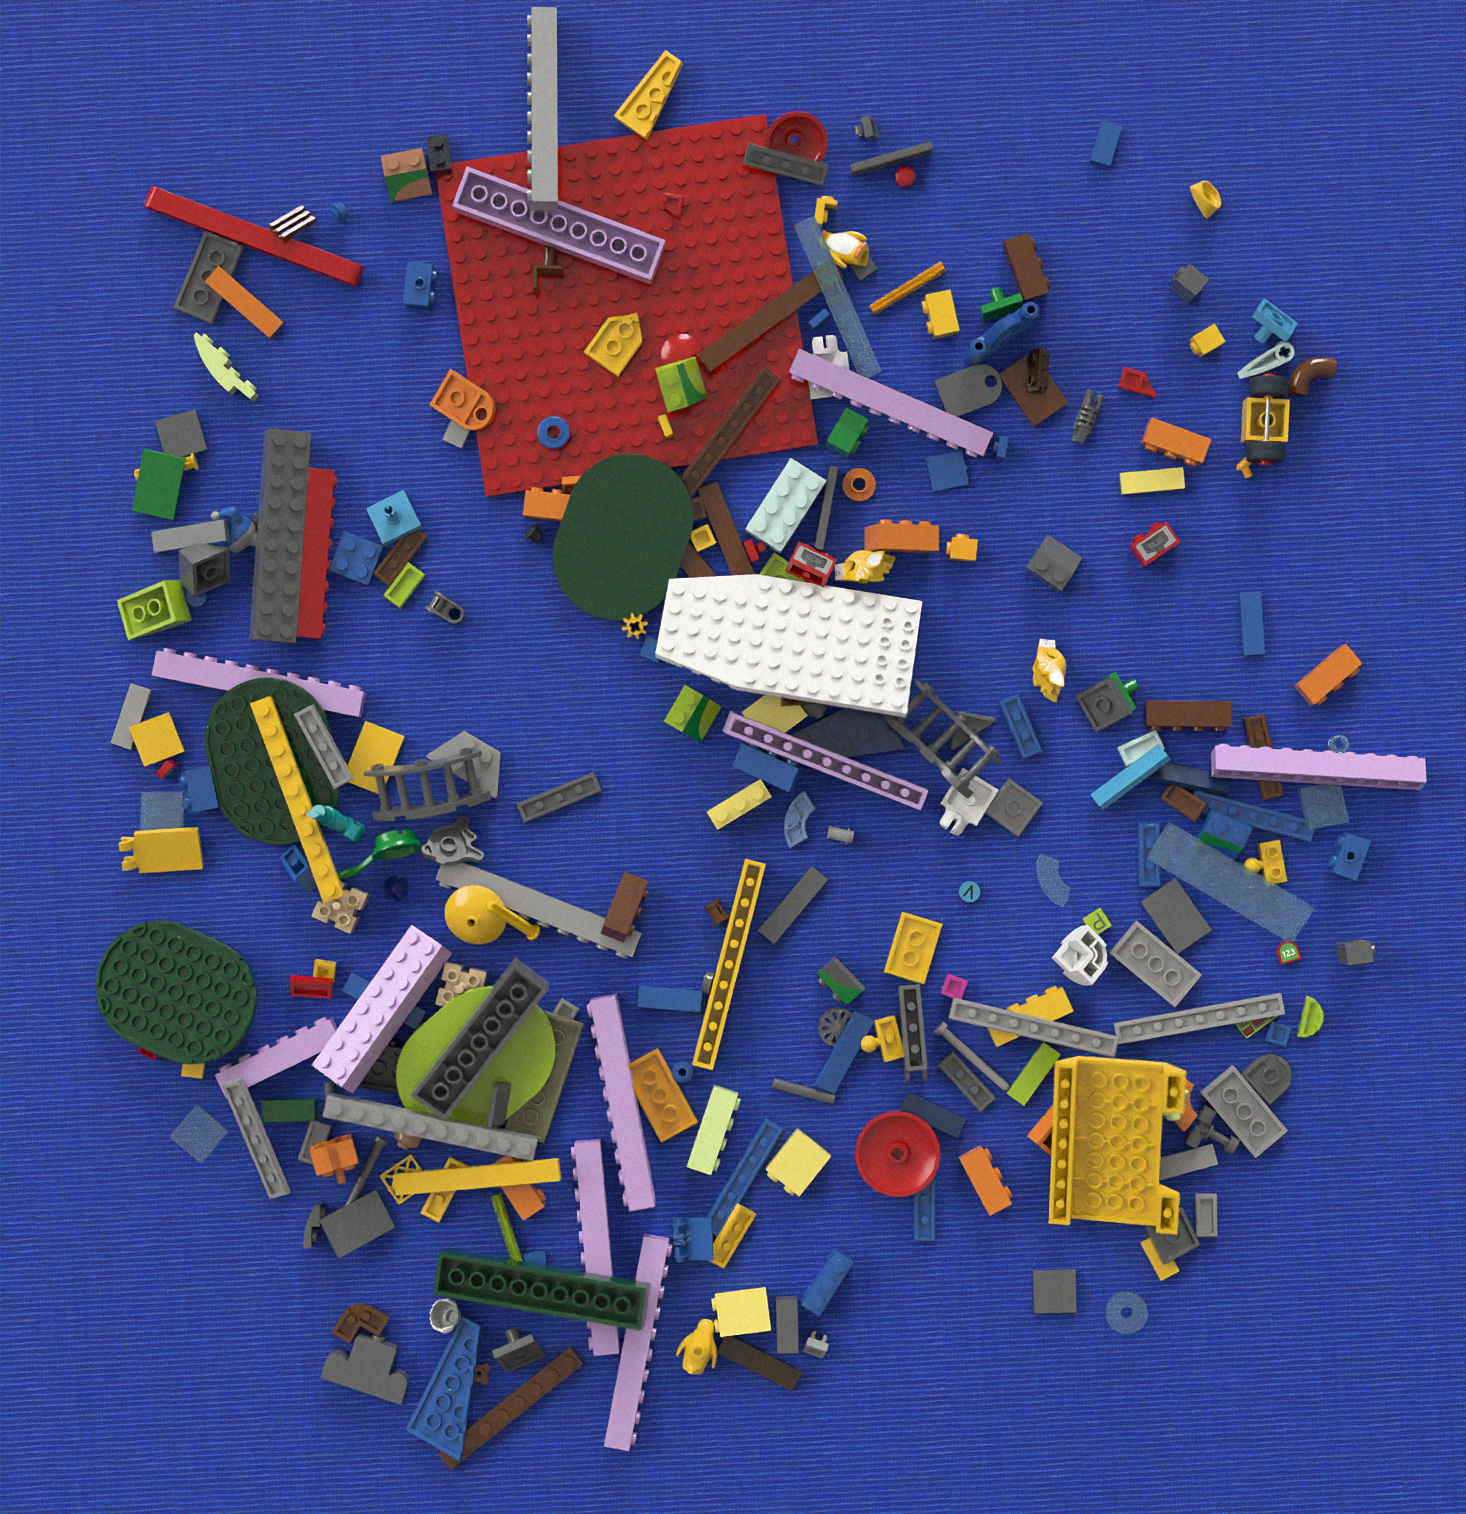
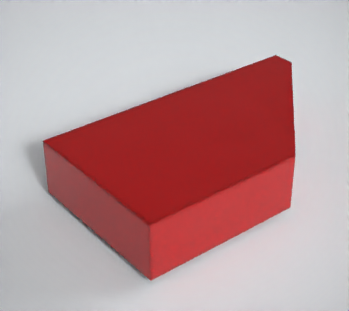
[1118,367,1157,399]

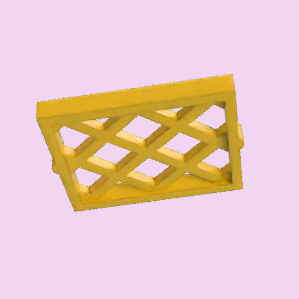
[380,1154,423,1204]

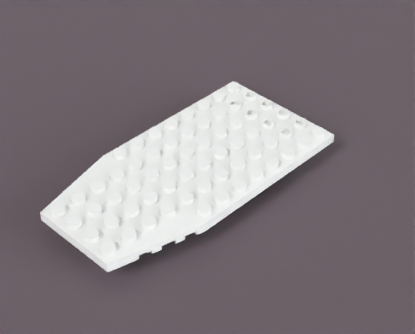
[655,574,922,717]

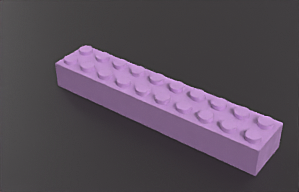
[452,167,666,284]
[587,993,656,1211]

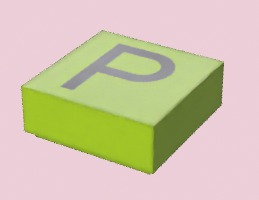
[1082,908,1112,934]

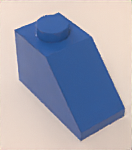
[279,844,317,893]

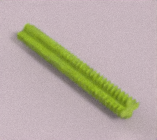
[490,1193,522,1261]

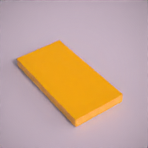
[629,1048,698,1143]

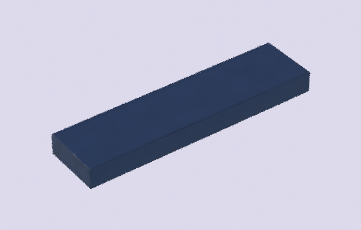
[1145,763,1231,797]

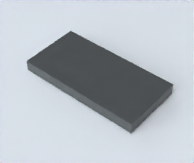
[173,231,245,325]

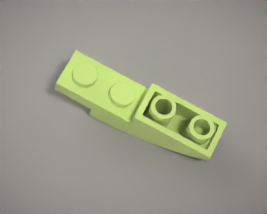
[194,332,259,402]

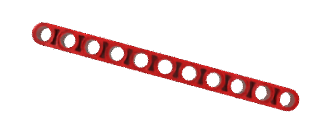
[144,186,365,287]

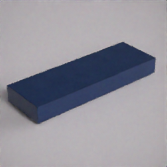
[900,1092,966,1138]

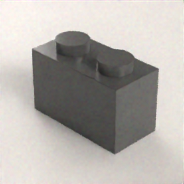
[1169,264,1209,304]

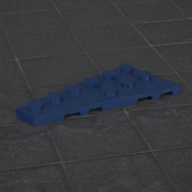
[764,708,905,764]

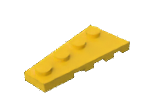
[614,50,683,140]

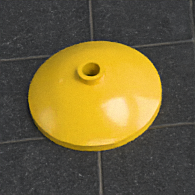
[444,885,507,945]

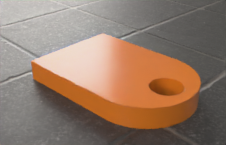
[429,369,496,431]

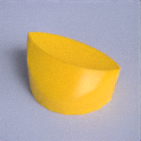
[1190,181,1221,219]

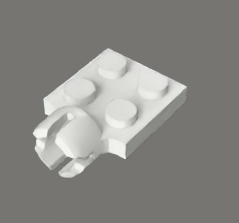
[808,335,849,399]
[940,768,998,835]

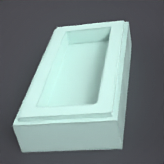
[1117,731,1165,767]

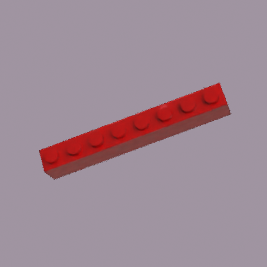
[296,468,337,639]

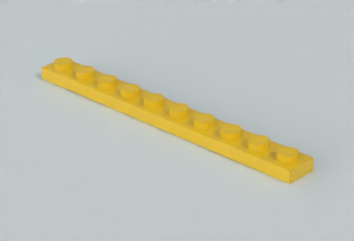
[250,696,345,903]

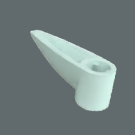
[1237,341,1295,379]

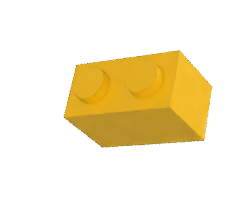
[922,290,960,339]

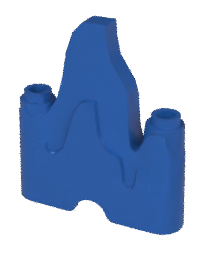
[964,302,1039,366]

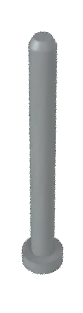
[934,1021,1009,1091]

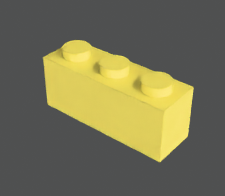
[707,779,772,830]

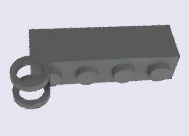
[897,984,928,1083]

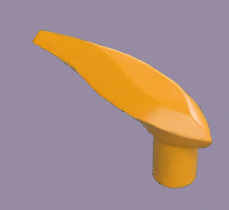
[1236,457,1253,479]

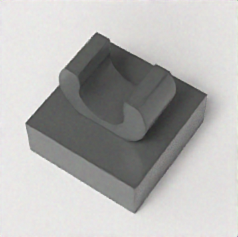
[854,115,879,141]

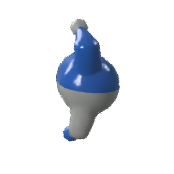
[211,506,257,562]

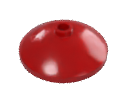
[765,111,828,162]

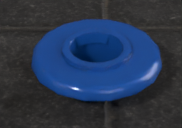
[537,416,570,449]

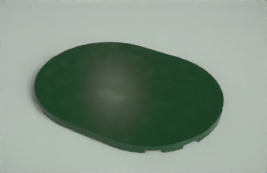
[553,453,693,620]
[205,677,341,845]
[95,920,257,1065]

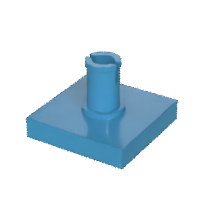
[1252,298,1298,344]
[366,490,422,546]

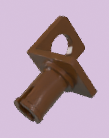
[533,247,564,295]

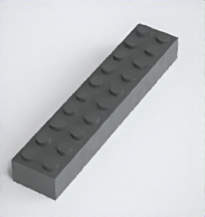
[249,428,311,645]

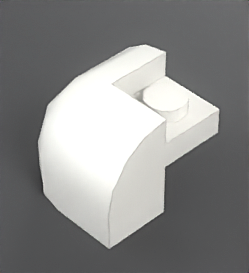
[1052,925,1108,986]

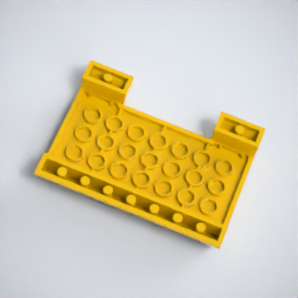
[1049,1056,1186,1235]

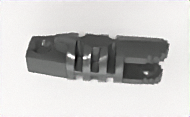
[1071,389,1104,444]

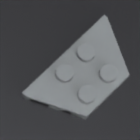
[426,731,501,799]

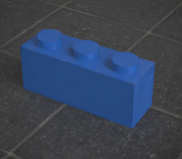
[732,742,803,792]
[801,1248,854,1316]

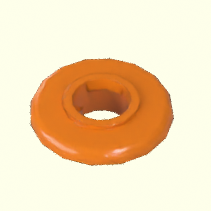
[842,468,876,501]

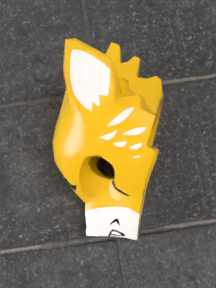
[834,550,895,584]
[1032,639,1067,702]

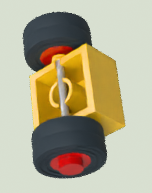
[1241,374,1290,466]

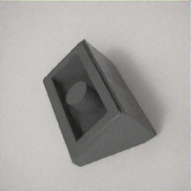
[487,1081,511,1128]

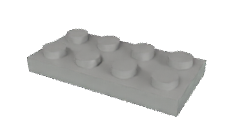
[1109,921,1202,1007]
[1200,1065,1288,1158]

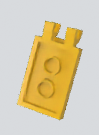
[119,827,204,873]

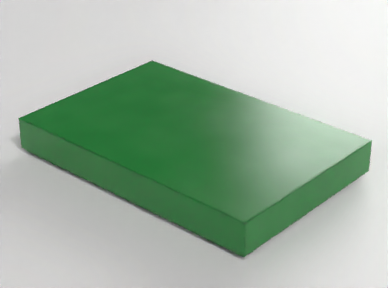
[132,448,186,520]

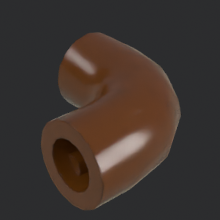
[1288,357,1337,397]

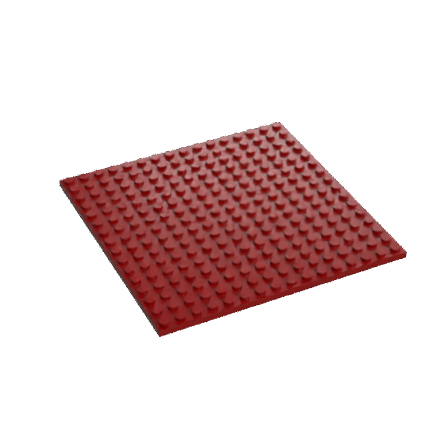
[436,114,818,497]

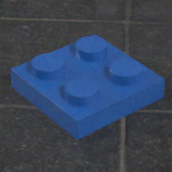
[329,531,384,586]

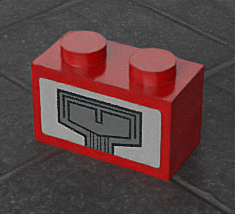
[1129,521,1180,568]
[785,542,837,588]

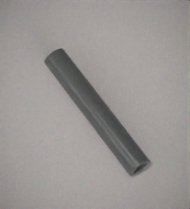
[772,1078,835,1105]

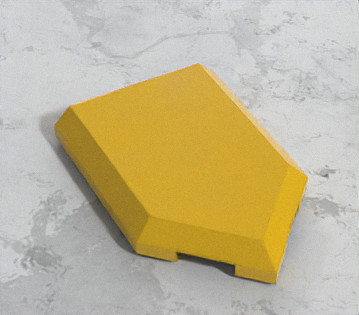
[584,313,643,377]

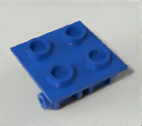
[672,1217,714,1262]

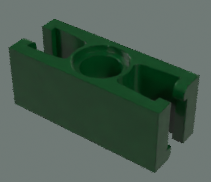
[261,1098,318,1122]

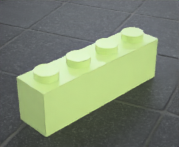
[687,1085,741,1175]

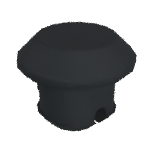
[525,525,543,543]

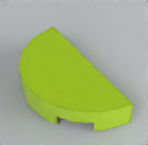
[1297,996,1324,1037]

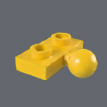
[1244,840,1287,885]
[861,1015,904,1062]

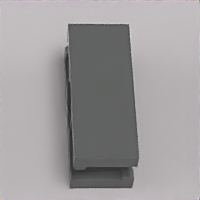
[776,1296,799,1354]

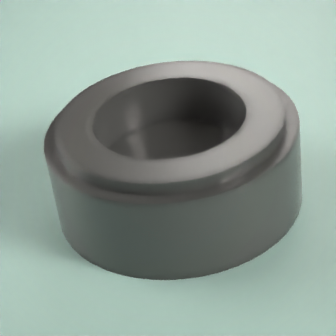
[701,972,715,994]

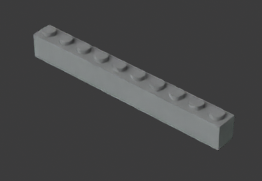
[527,7,558,211]
[436,862,642,959]
[323,1092,537,1161]

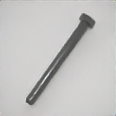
[345,1135,389,1206]

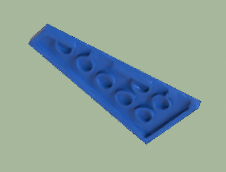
[406,1315,482,1461]

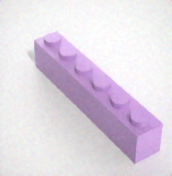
[215,1017,338,1098]

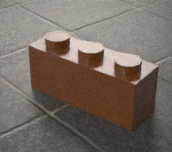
[1003,233,1050,304]
[600,872,649,943]

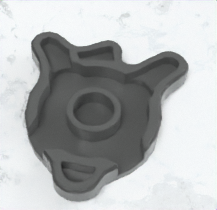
[421,815,484,866]

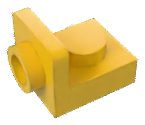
[813,196,838,229]

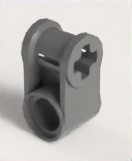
[425,590,467,625]

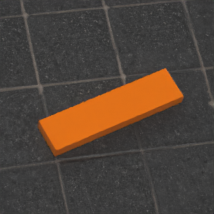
[205,266,283,339]

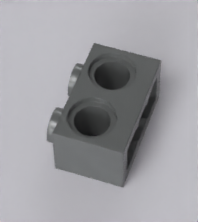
[1336,939,1376,966]

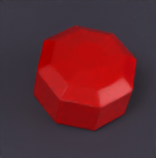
[895,166,915,188]

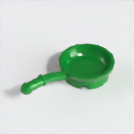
[337,829,423,880]

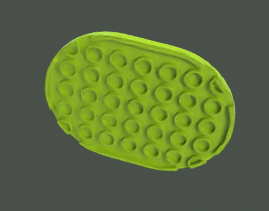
[396,986,556,1128]

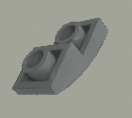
[303,1202,327,1248]

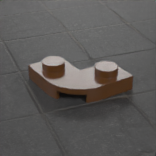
[331,1303,390,1343]

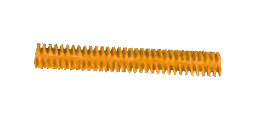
[869,261,946,315]

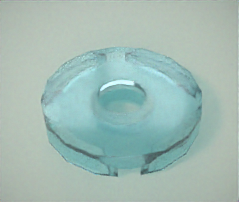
[1105,1291,1148,1334]

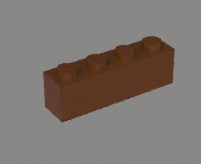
[1144,700,1232,731]

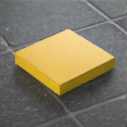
[129,712,184,767]

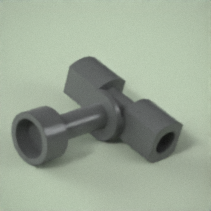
[1183,1105,1240,1154]

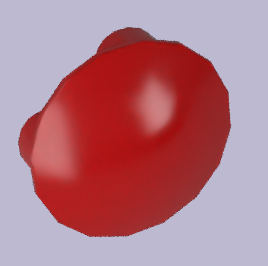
[661,334,702,367]

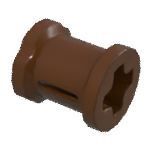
[703,898,730,926]

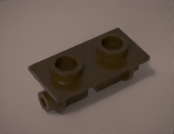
[1026,348,1050,393]

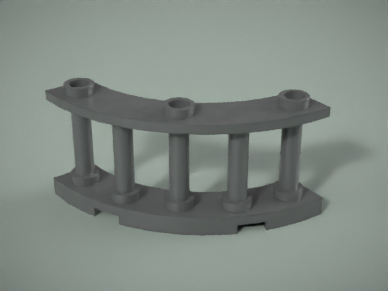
[882,680,1003,799]
[363,747,491,821]

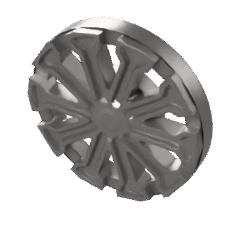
[818,1007,852,1047]

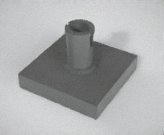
[492,1328,546,1373]

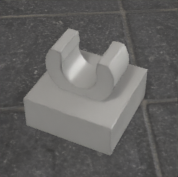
[803,1331,829,1359]

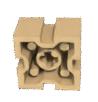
[311,881,370,934]
[436,962,489,1006]

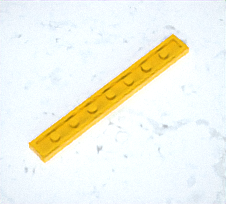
[393,1158,561,1196]

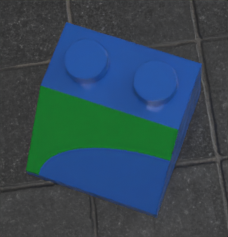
[1193,807,1252,862]

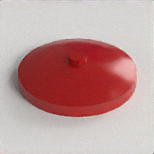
[855,1111,941,1197]

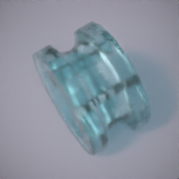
[1328,735,1349,753]

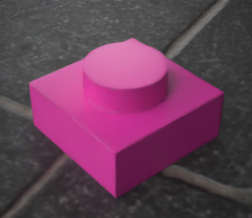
[940,973,968,999]

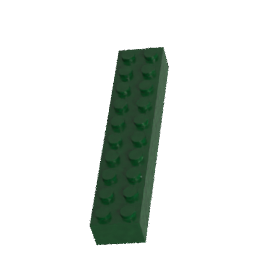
[433,1248,651,1331]

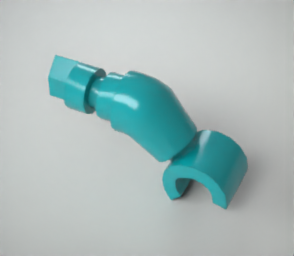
[306,805,365,842]

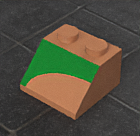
[381,148,433,203]

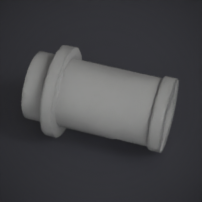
[827,826,854,845]

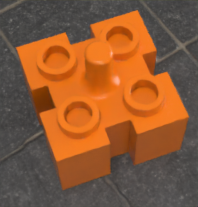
[310,1133,359,1184]

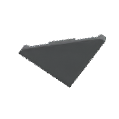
[950,711,996,750]

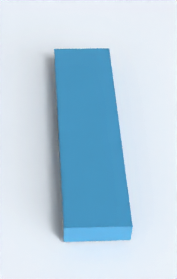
[1090,744,1171,811]

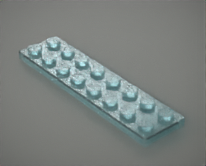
[1147,822,1314,943]

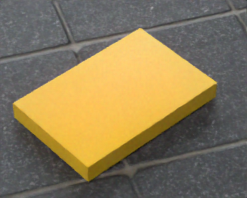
[347,721,405,794]
[884,912,943,984]

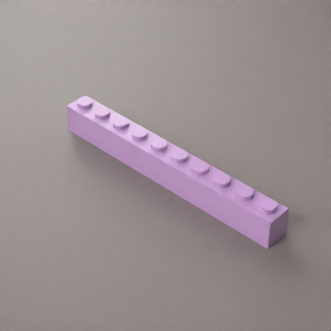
[789,349,993,458]
[152,648,366,717]
[723,711,928,810]
[1211,744,1427,790]
[571,1139,620,1356]
[604,1233,672,1451]

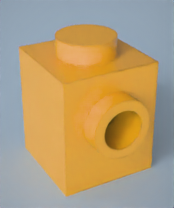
[946,534,978,562]

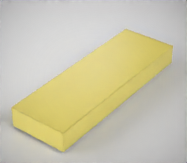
[1119,467,1185,495]

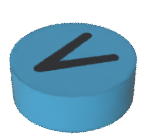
[959,881,980,902]

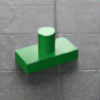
[980,287,1023,322]
[1102,672,1139,711]

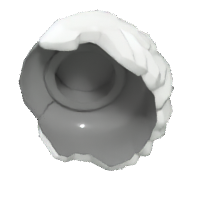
[430,1298,461,1334]

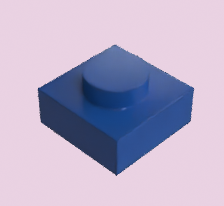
[992,435,1009,460]

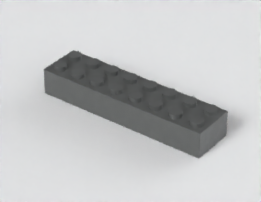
[411,957,550,1121]

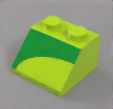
[655,357,707,412]
[664,685,721,743]

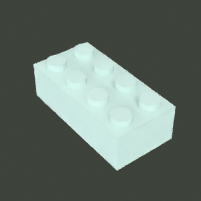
[745,458,826,554]

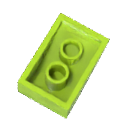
[117,580,191,640]

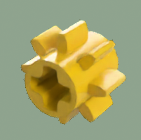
[622,613,648,639]

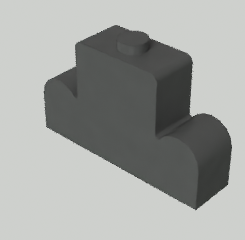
[320,1333,409,1405]

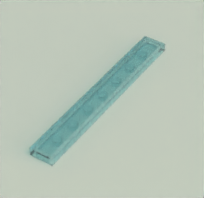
[794,216,882,378]

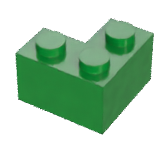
[826,407,869,459]

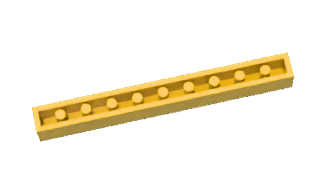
[692,859,766,1070]

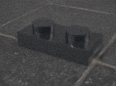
[427,134,452,176]

